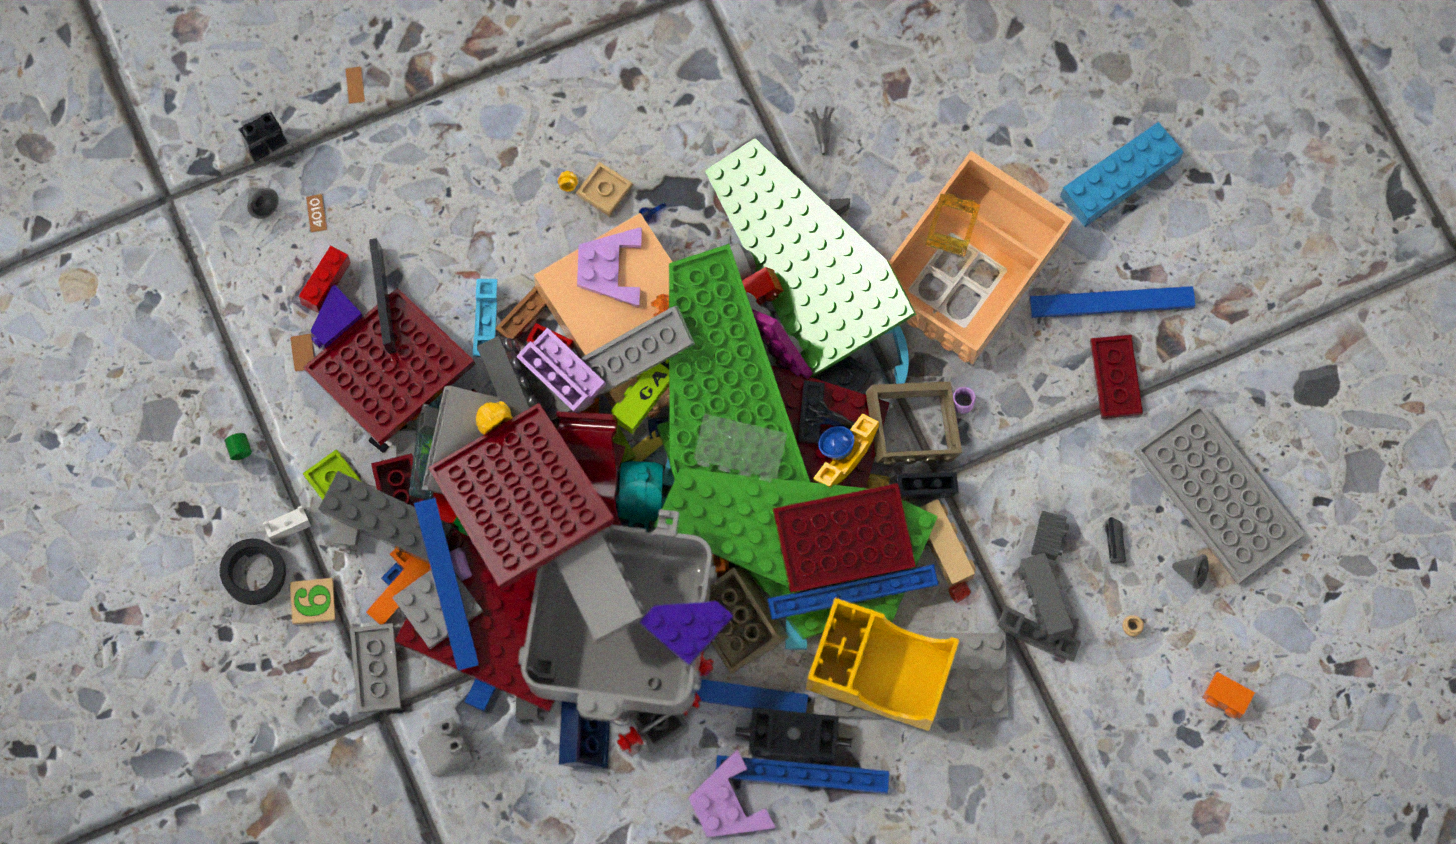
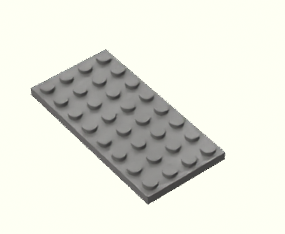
[1134,402,1305,584]
[835,632,1008,719]

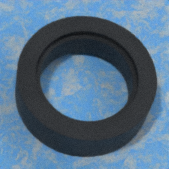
[219,538,286,605]

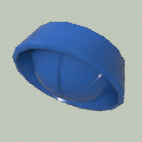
[818,426,854,460]

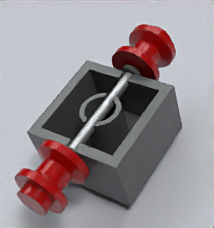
[616,692,701,755]

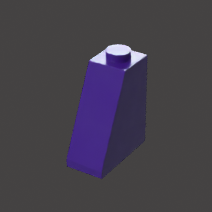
[310,284,363,349]

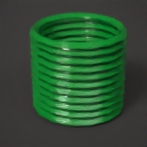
[224,433,252,461]

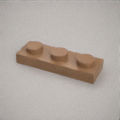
[495,286,547,340]

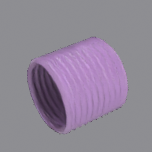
[953,387,976,414]

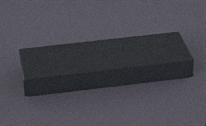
[797,380,825,445]

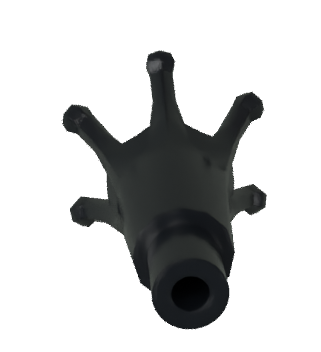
[805,397,855,429]

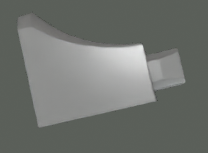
[418,717,473,777]

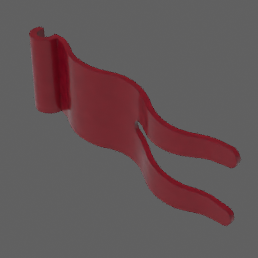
[556,411,621,528]

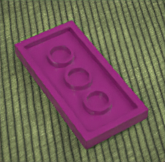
[751,308,813,379]

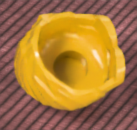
[476,401,513,435]

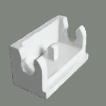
[263,505,311,543]

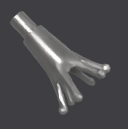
[805,106,835,154]

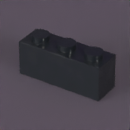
[889,472,959,500]

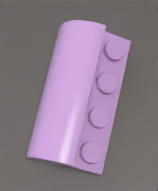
[516,328,607,413]

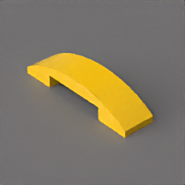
[813,414,880,488]

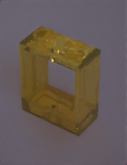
[925,193,981,257]

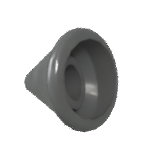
[247,187,279,219]
[1172,554,1209,590]

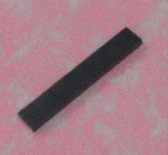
[369,238,396,354]

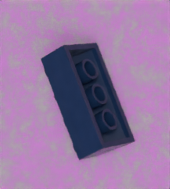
[558,701,610,769]

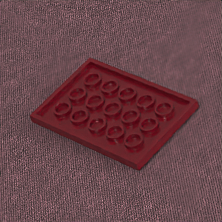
[772,483,916,593]

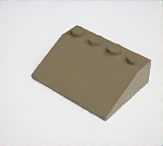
[709,567,789,674]

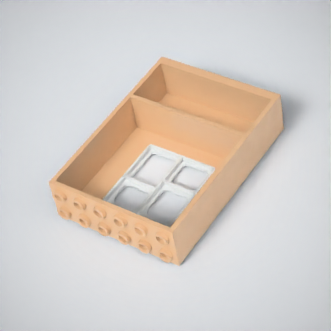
[889,151,1073,364]

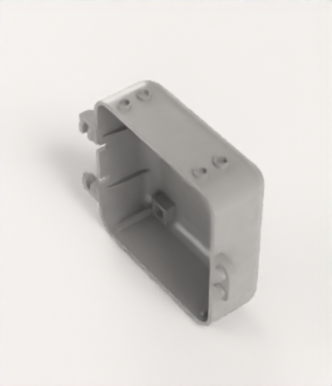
[519,509,717,722]

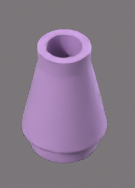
[449,548,472,581]

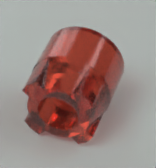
[948,581,971,603]

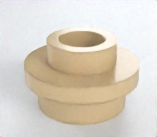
[1122,615,1144,637]

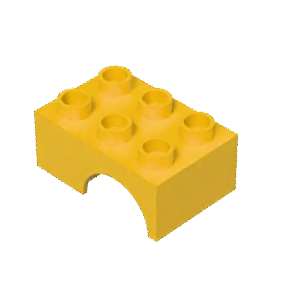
[806,598,959,731]

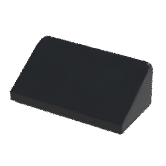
[1106,517,1126,564]

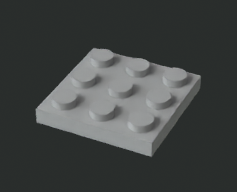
[392,570,483,649]

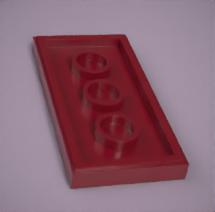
[1090,335,1143,419]

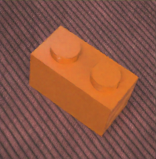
[1202,672,1255,719]

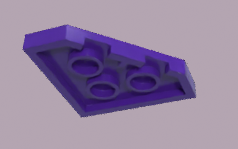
[639,601,733,666]

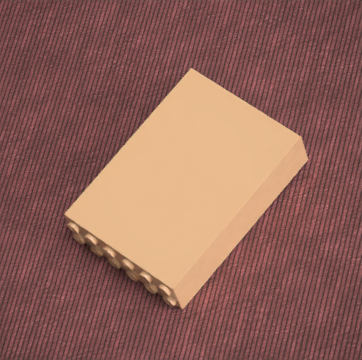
[534,213,672,418]

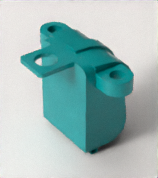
[616,461,667,532]

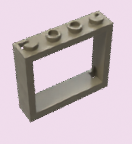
[866,381,962,465]

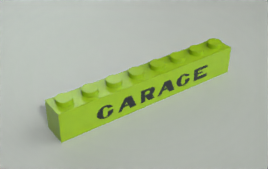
[611,359,669,435]

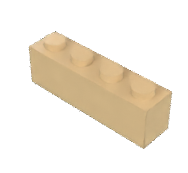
[919,499,976,589]

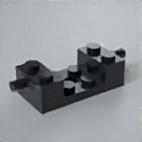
[735,707,852,763]

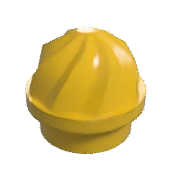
[558,170,578,192]

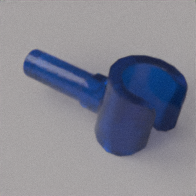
[639,202,667,222]

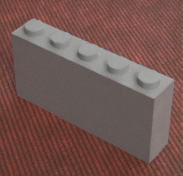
[421,386,498,495]
[555,530,645,643]

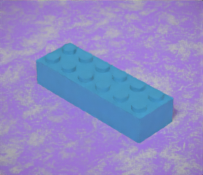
[1060,122,1184,227]

